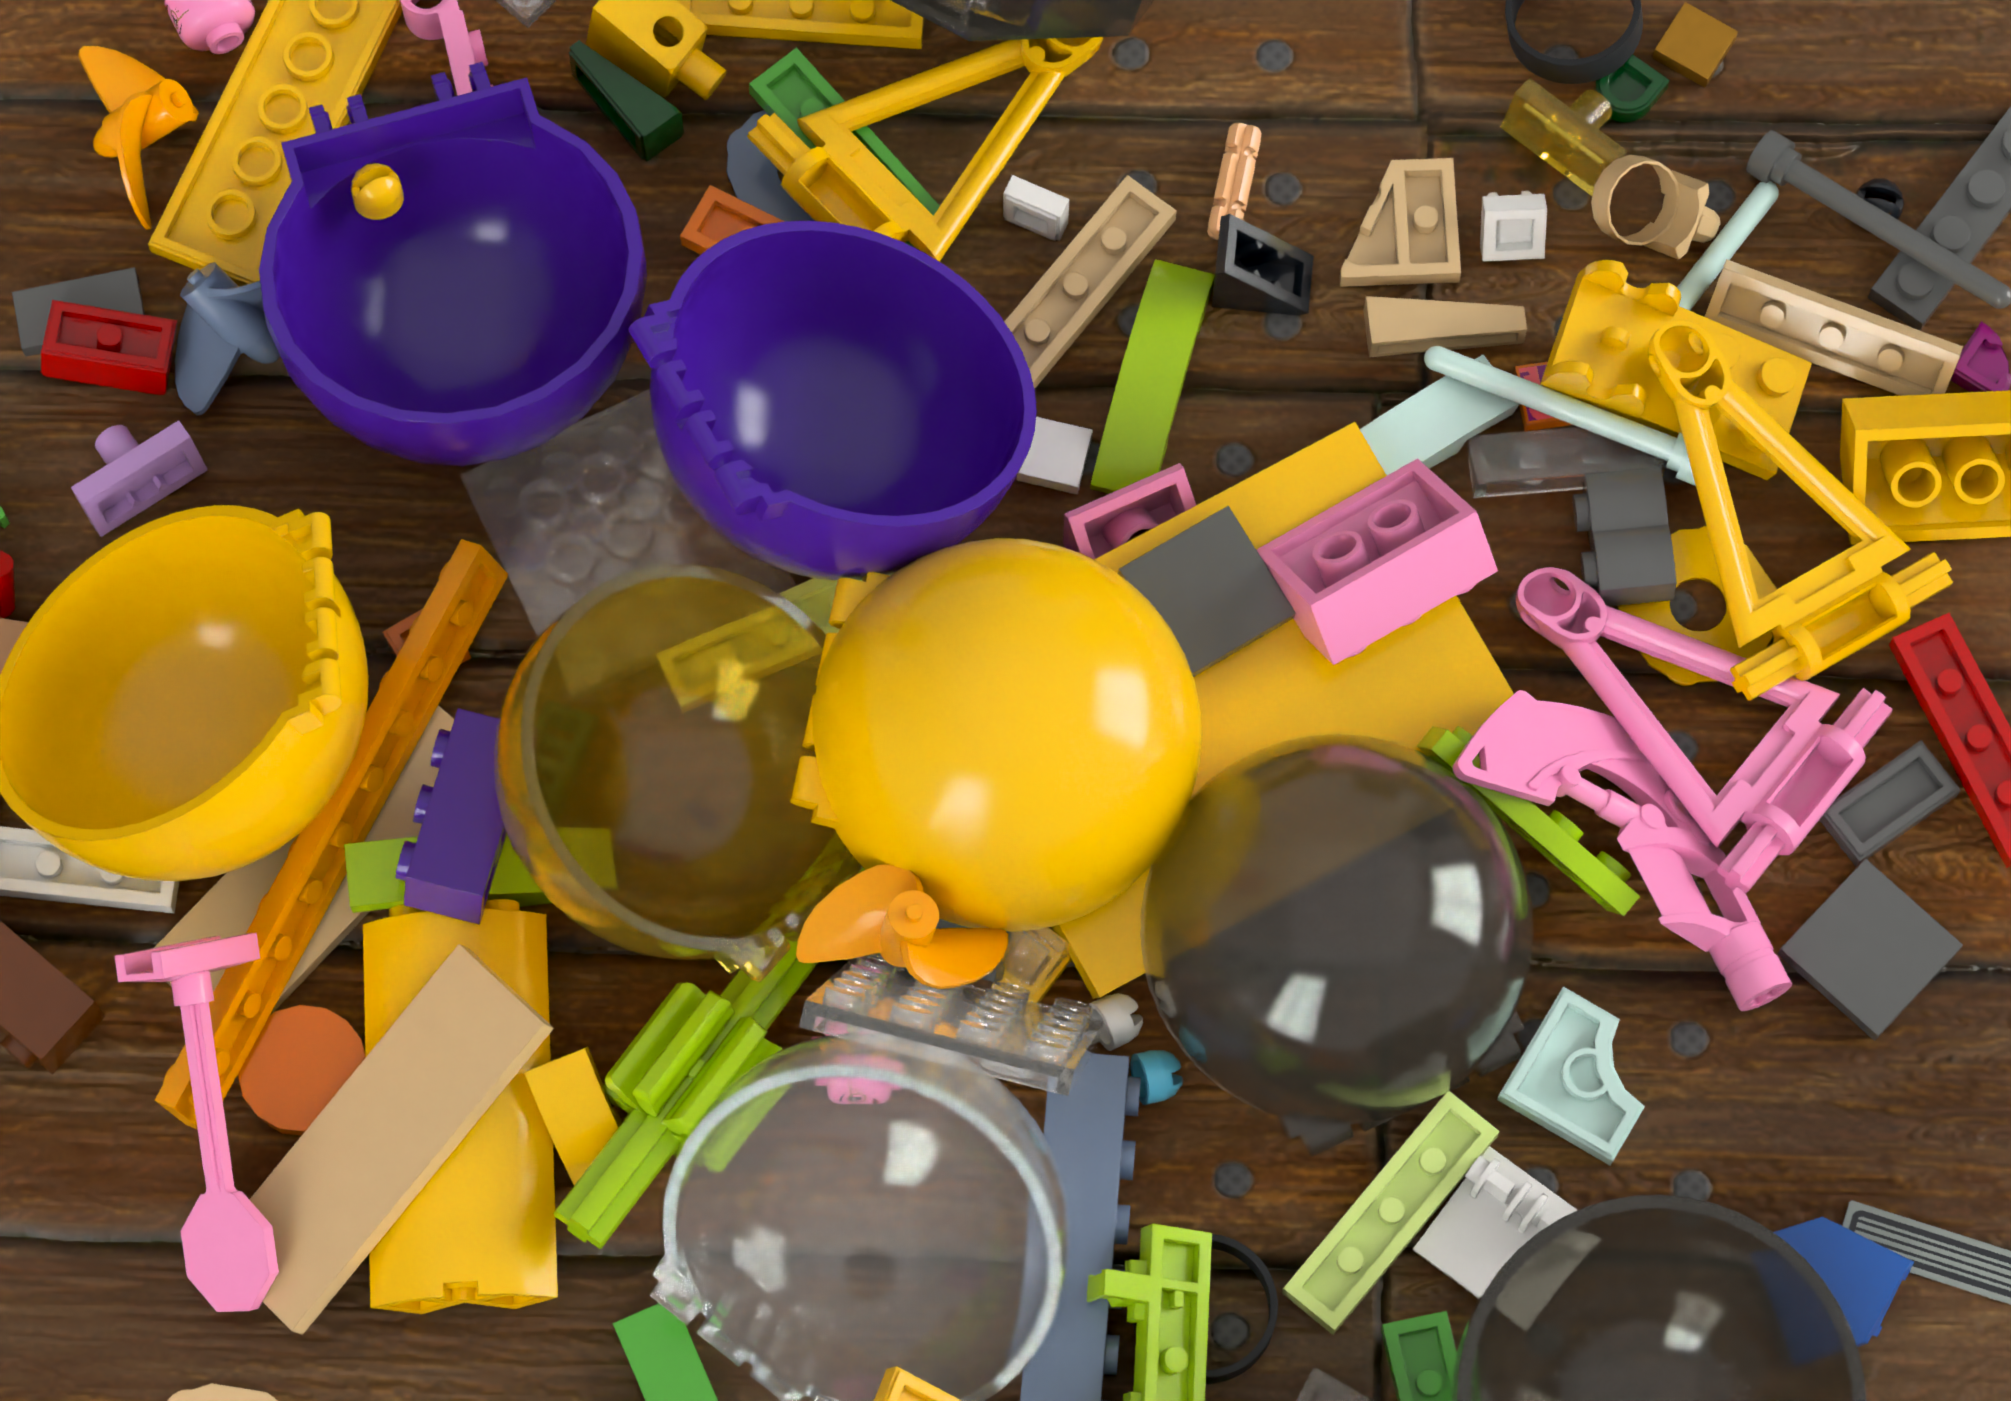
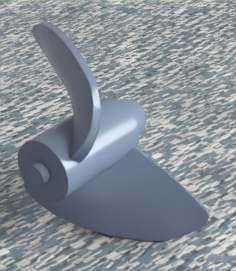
[175,262,280,415]

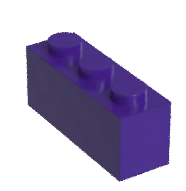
[395,708,533,925]

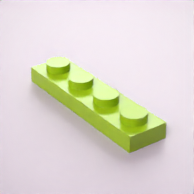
[1417,726,1640,916]

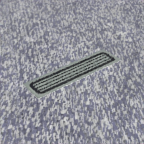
[1843,1200,2011,1305]

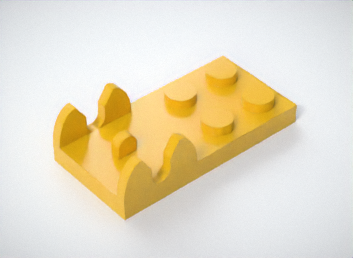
[1540,260,1812,480]

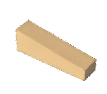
[1363,296,1527,357]

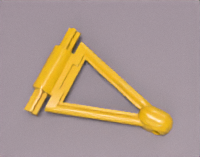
[747,1,1105,262]
[1648,320,1953,701]

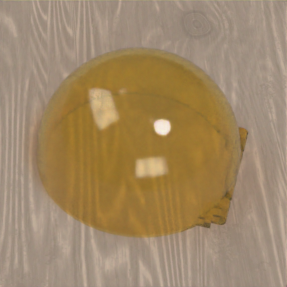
[493,564,863,982]

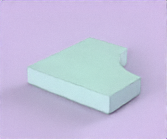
[1497,987,1645,1166]

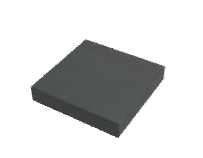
[1118,506,1296,677]
[1778,859,1963,1041]

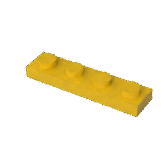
[678,0,926,49]

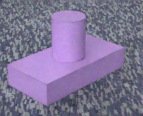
[71,420,208,537]

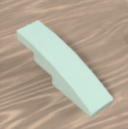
[1360,355,1519,475]

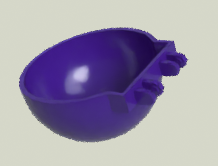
[259,62,647,466]

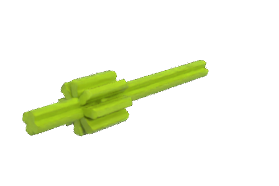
[554,838,865,1249]

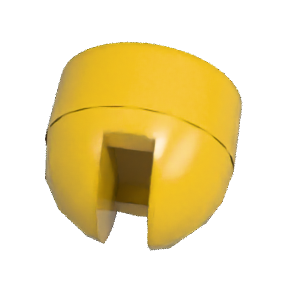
[351,163,404,220]

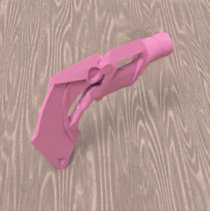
[1453,690,1792,1011]

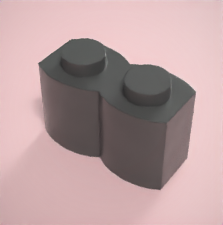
[1573,467,1677,606]

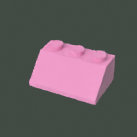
[1257,458,1498,665]

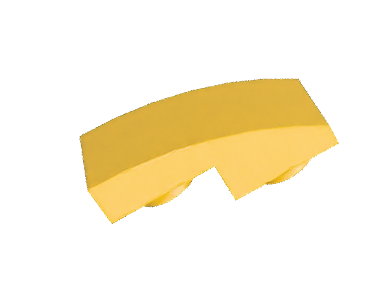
[524,1047,622,1185]

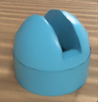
[1130,1050,1183,1105]

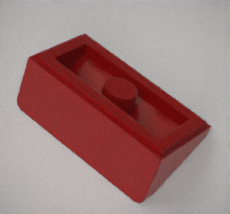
[41,300,177,395]

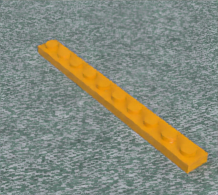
[155,539,509,1130]

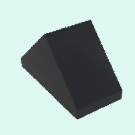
[1212,214,1314,316]

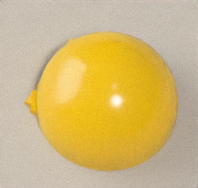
[0,505,369,881]
[790,538,1202,932]

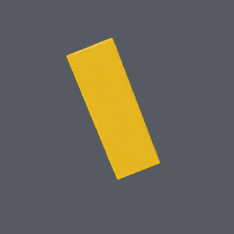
[148,0,403,286]

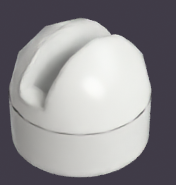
[1088,993,1143,1051]

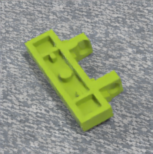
[1087,1223,1212,1401]

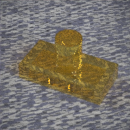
[1500,78,1627,196]

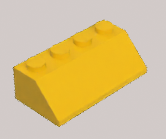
[1840,390,2011,545]

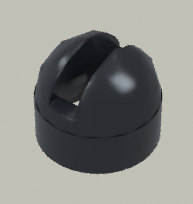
[1856,178,1904,229]

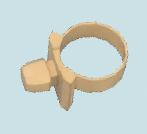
[1591,155,1721,260]

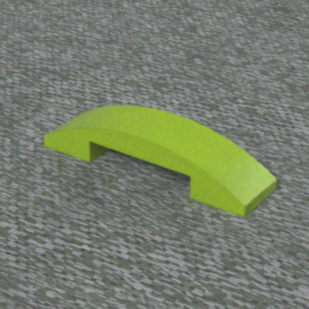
[1090,259,1215,494]

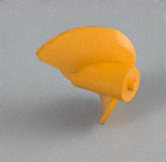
[78,46,199,230]
[796,864,1008,989]

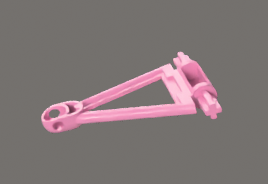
[1516,567,1893,893]

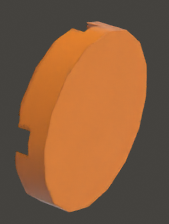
[238,1005,365,1136]

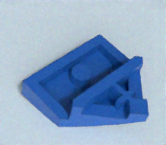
[1759,1217,1914,1364]

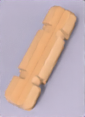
[1207,123,1262,240]

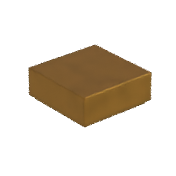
[1652,2,1738,88]

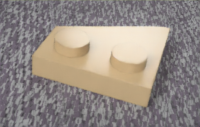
[1339,158,1461,287]

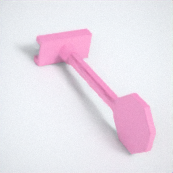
[115,933,279,1312]

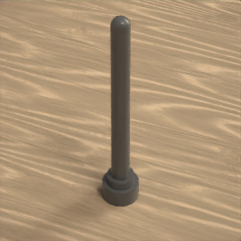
[1746,130,2011,309]

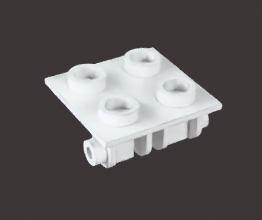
[1413,1146,1596,1329]

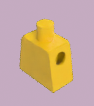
[586,0,727,100]

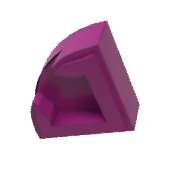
[1951,321,2011,392]

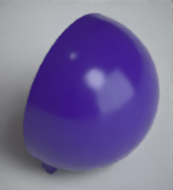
[629,221,1037,580]

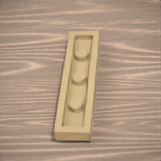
[1004,175,1177,389]
[1705,259,1963,396]

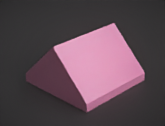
[1063,463,1196,559]

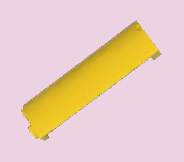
[363,899,558,1314]

